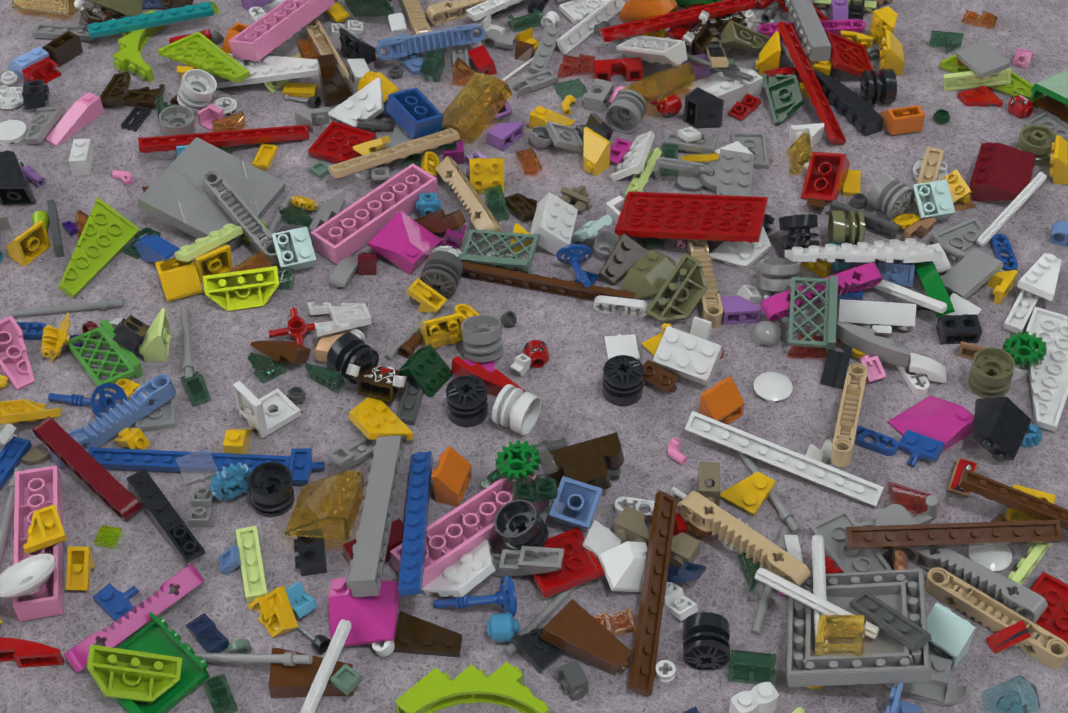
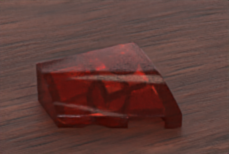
[557,54,595,78]
[787,330,838,358]
[887,482,939,514]

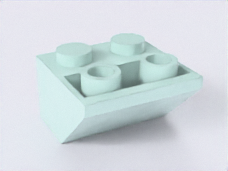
[912,179,955,221]
[271,226,316,271]
[927,602,976,669]

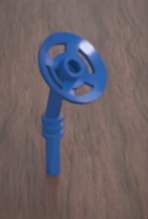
[556,244,593,287]
[48,383,128,418]
[433,575,517,617]

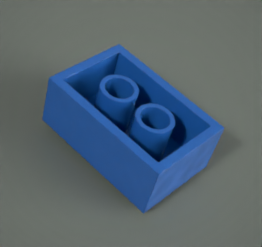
[386,87,444,139]

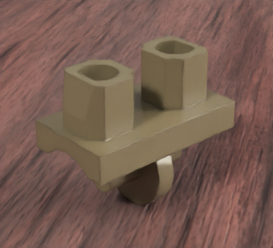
[560,185,592,215]

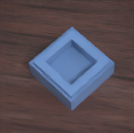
[219,545,241,575]

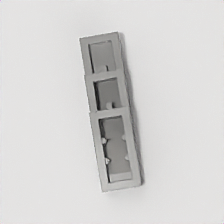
[308,190,347,239]
[836,321,911,368]
[489,546,565,576]

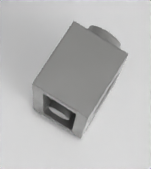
[582,78,614,113]

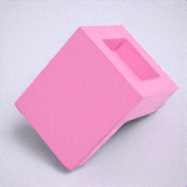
[197,103,225,131]

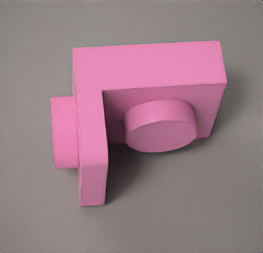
[1012,48,1034,69]
[858,355,887,384]

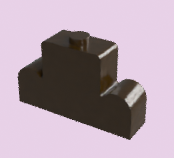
[540,432,624,490]

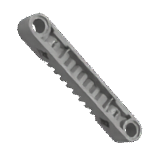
[203,170,279,265]
[902,547,1048,623]

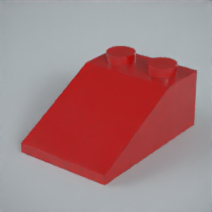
[801,152,850,202]

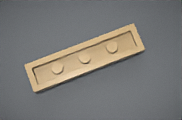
[912,147,944,205]

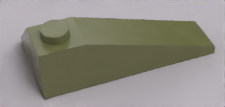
[85,0,142,17]
[720,20,785,53]

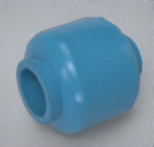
[487,612,520,643]

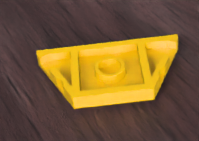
[349,397,414,440]
[0,399,62,424]

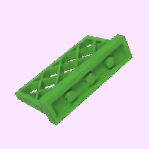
[66,319,143,387]

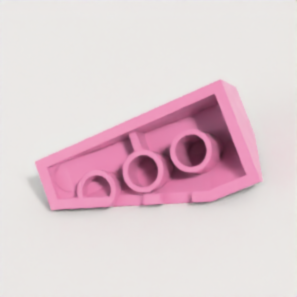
[45,92,104,147]
[0,316,35,391]

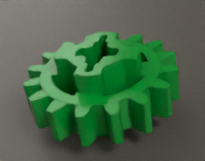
[1003,331,1047,367]
[495,440,541,483]

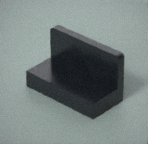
[575,113,613,141]
[820,346,853,389]

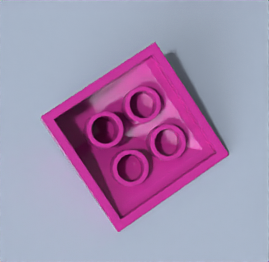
[368,211,443,275]
[887,395,974,452]
[328,577,400,648]

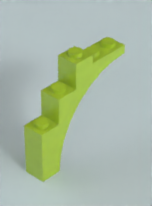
[112,10,164,83]
[395,661,549,713]

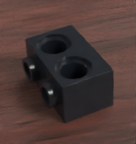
[22,79,49,110]
[112,314,150,352]
[936,314,982,345]
[294,527,327,576]

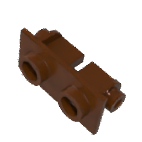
[643,359,679,393]

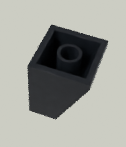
[0,150,37,205]
[973,397,1032,461]

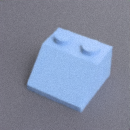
[7,47,49,80]

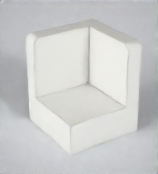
[606,195,624,224]

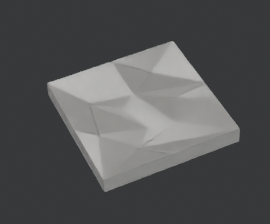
[138,137,286,253]
[787,569,931,687]

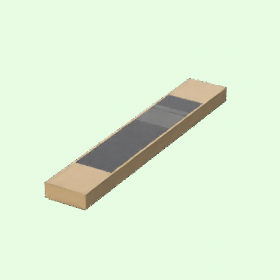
[705,37,729,68]

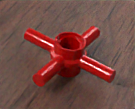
[268,308,325,346]

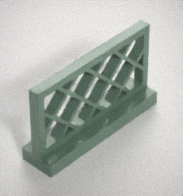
[458,229,539,274]
[788,275,838,351]

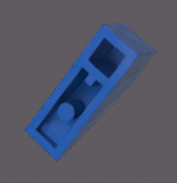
[134,233,180,263]

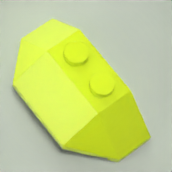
[203,266,280,311]

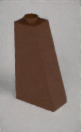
[540,599,633,676]
[269,648,358,698]

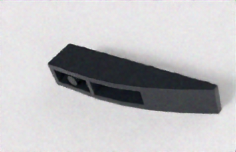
[813,70,884,137]
[126,469,206,563]

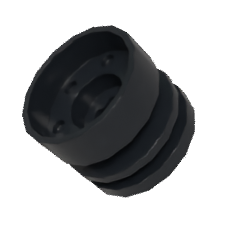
[860,68,897,105]
[779,214,820,250]
[327,333,379,384]
[602,355,644,407]
[446,375,488,428]
[248,462,295,517]
[494,499,549,550]
[683,612,730,670]

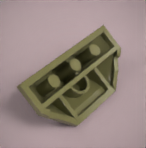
[619,249,677,300]
[645,253,707,322]

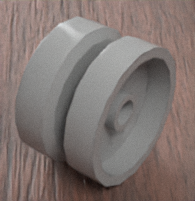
[759,258,801,291]

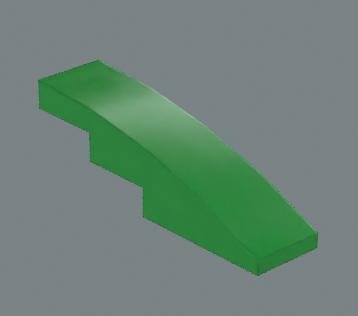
[914,261,955,317]

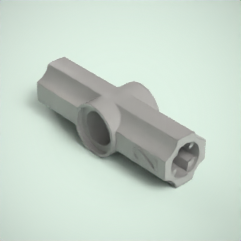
[473,29,517,50]

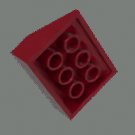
[970,142,1036,202]

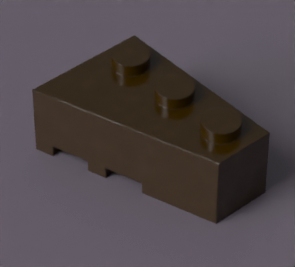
[317,54,354,106]

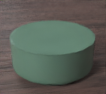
[228,639,252,654]

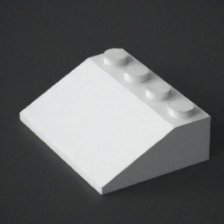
[681,67,763,108]

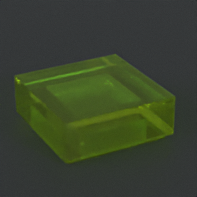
[94,525,123,549]

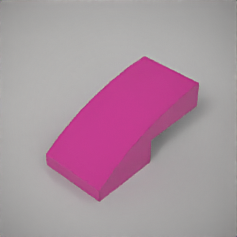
[610,138,632,165]

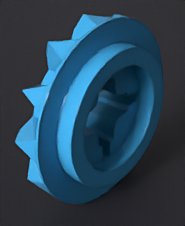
[1021,423,1042,447]

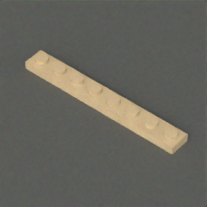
[328,128,460,179]

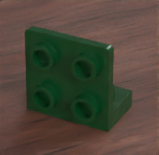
[398,344,454,397]

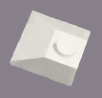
[598,541,648,592]

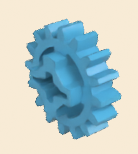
[209,462,252,502]

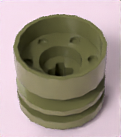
[828,210,866,245]
[968,347,1015,398]

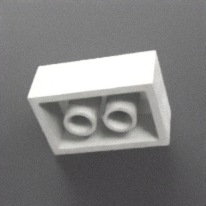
[530,192,578,256]
[653,326,723,386]

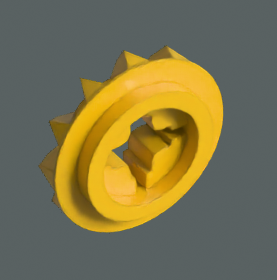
[290,195,318,211]
[891,213,920,230]

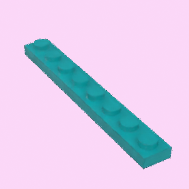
[87,2,214,39]

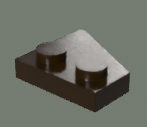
[124,84,165,108]
[503,193,537,222]

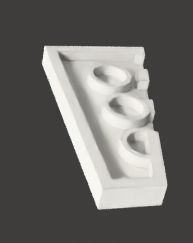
[610,131,655,181]
[1017,253,1062,301]

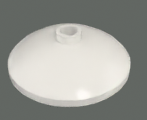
[0,553,56,598]

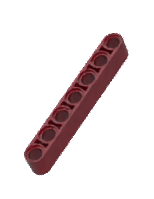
[32,416,142,522]

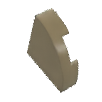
[21,446,51,465]

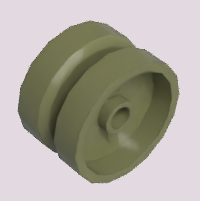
[1016,125,1057,166]

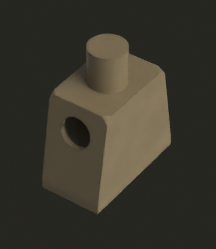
[697,462,720,512]

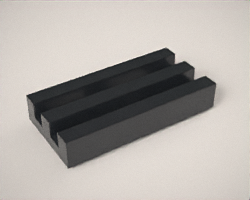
[121,105,151,132]

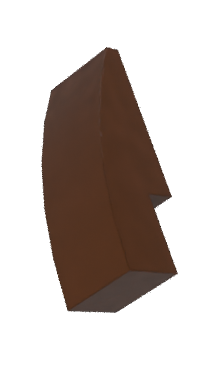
[414,209,466,233]
[250,340,311,364]

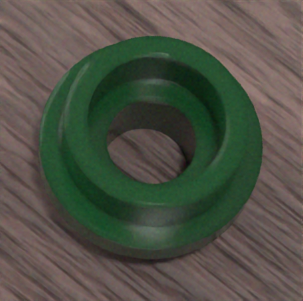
[933,109,950,124]

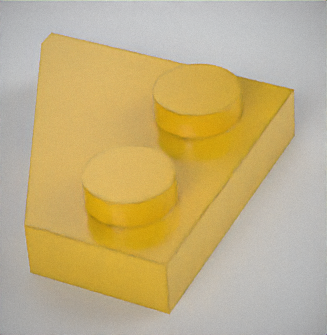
[23,504,67,554]

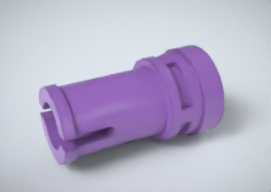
[23,166,46,187]

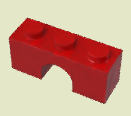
[593,57,643,82]

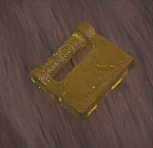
[787,132,812,175]
[815,615,866,655]

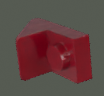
[358,252,379,275]

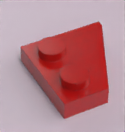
[957,86,1003,107]

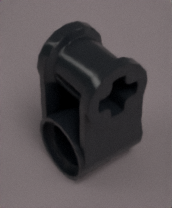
[848,0,865,20]

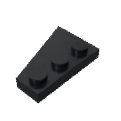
[511,628,567,673]

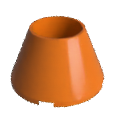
[618,0,678,32]

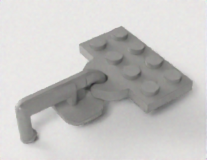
[653,149,754,196]
[810,495,939,573]

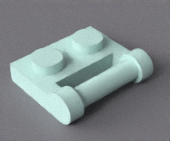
[571,215,612,242]

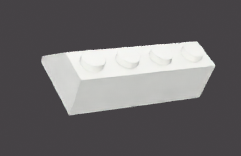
[616,35,688,66]
[836,299,916,330]

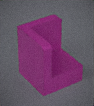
[443,141,465,164]
[441,224,467,250]

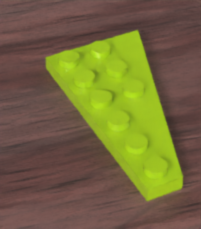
[158,31,251,83]
[938,54,1044,103]
[58,197,140,299]

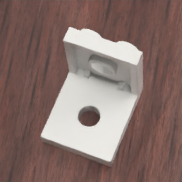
[233,381,301,439]

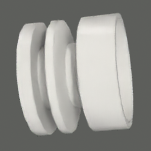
[177,69,217,113]
[492,384,542,435]

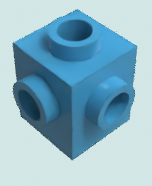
[416,193,441,217]

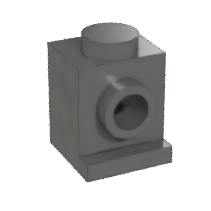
[556,660,589,700]

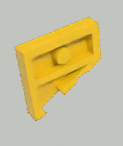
[720,471,776,516]

